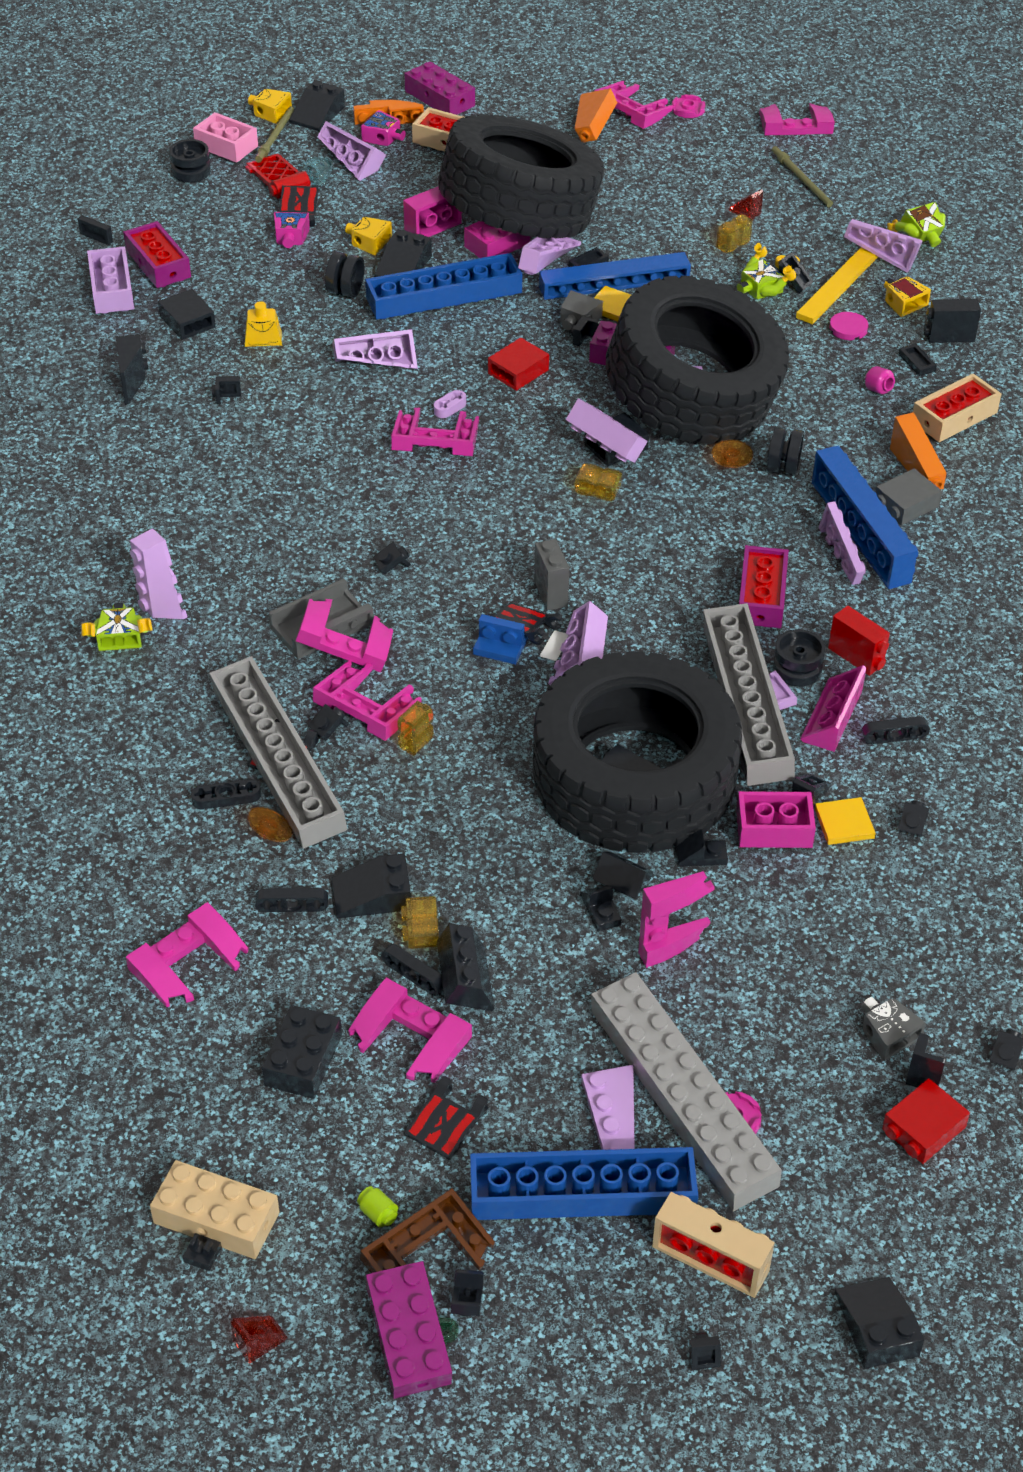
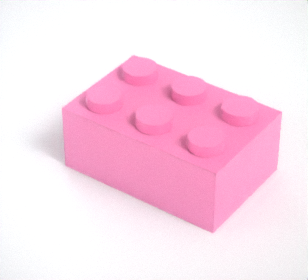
[193,112,258,163]

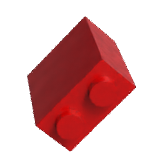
[488,338,549,391]
[828,605,890,676]
[882,1078,970,1164]

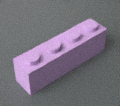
[318,121,386,181]
[518,237,581,275]
[332,329,418,369]
[566,398,648,463]
[130,529,187,619]
[548,601,608,685]

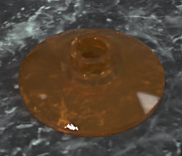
[712,440,753,468]
[247,807,293,842]

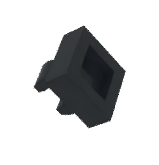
[183,1233,222,1271]
[689,1331,721,1370]

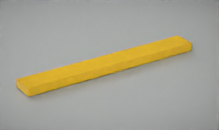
[796,247,878,324]

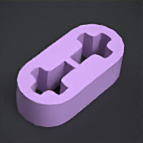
[434,390,466,418]

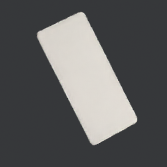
[540,631,569,661]

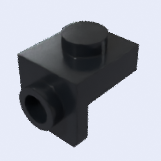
[571,316,600,347]
[212,376,241,404]
[373,541,411,574]
[308,704,349,740]
[898,800,929,837]
[989,1028,1023,1070]
[450,1269,484,1317]

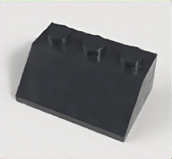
[437,923,495,1011]

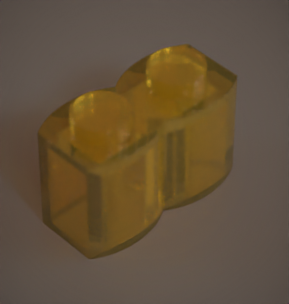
[716,215,753,253]
[574,464,622,501]
[397,700,434,756]
[401,896,439,949]

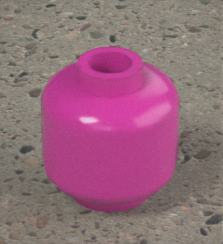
[865,366,895,395]

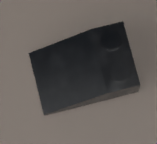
[289,80,345,131]
[374,229,432,277]
[116,334,149,405]
[332,853,411,918]
[835,1277,925,1369]

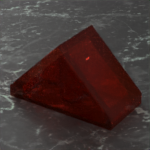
[728,188,763,221]
[230,1316,287,1364]

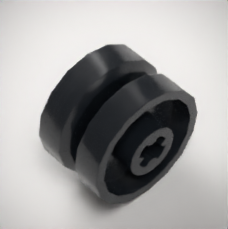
[169,139,211,182]
[325,251,365,298]
[767,426,804,476]
[773,629,826,687]

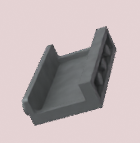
[269,579,374,659]

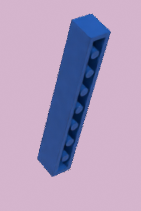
[539,252,691,300]

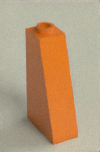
[575,88,617,143]
[890,412,947,489]

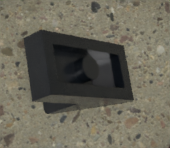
[779,251,814,293]
[792,774,831,809]
[676,829,728,867]
[580,885,622,932]

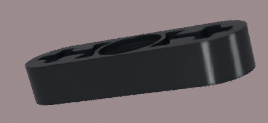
[861,716,930,744]
[191,779,261,810]
[255,888,328,912]
[381,944,443,996]

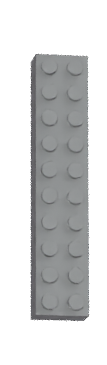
[703,603,795,786]
[209,656,347,849]
[591,972,782,1211]

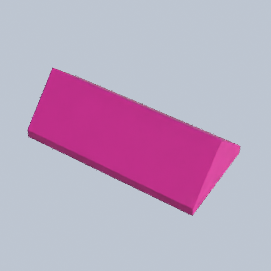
[800,665,866,752]

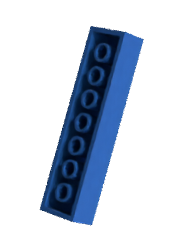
[365,253,522,320]
[812,445,918,589]
[470,1147,698,1220]

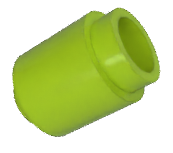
[357,1186,398,1227]

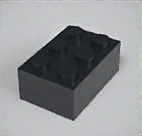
[262,1005,342,1099]

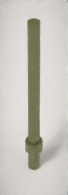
[255,106,295,163]
[771,146,833,208]

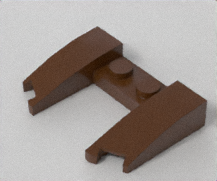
[360,1188,495,1301]

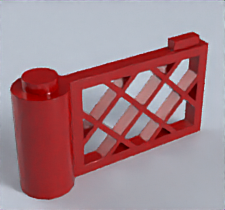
[245,153,311,199]

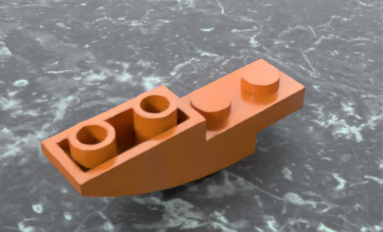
[353,100,424,125]

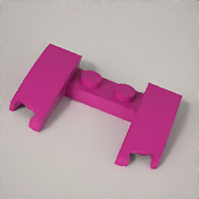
[594,81,673,129]
[759,103,835,135]
[392,408,479,456]
[296,599,393,672]
[313,660,422,741]
[638,871,714,968]
[126,902,248,1007]
[348,977,472,1083]

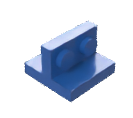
[473,614,528,665]

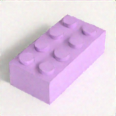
[87,247,134,314]

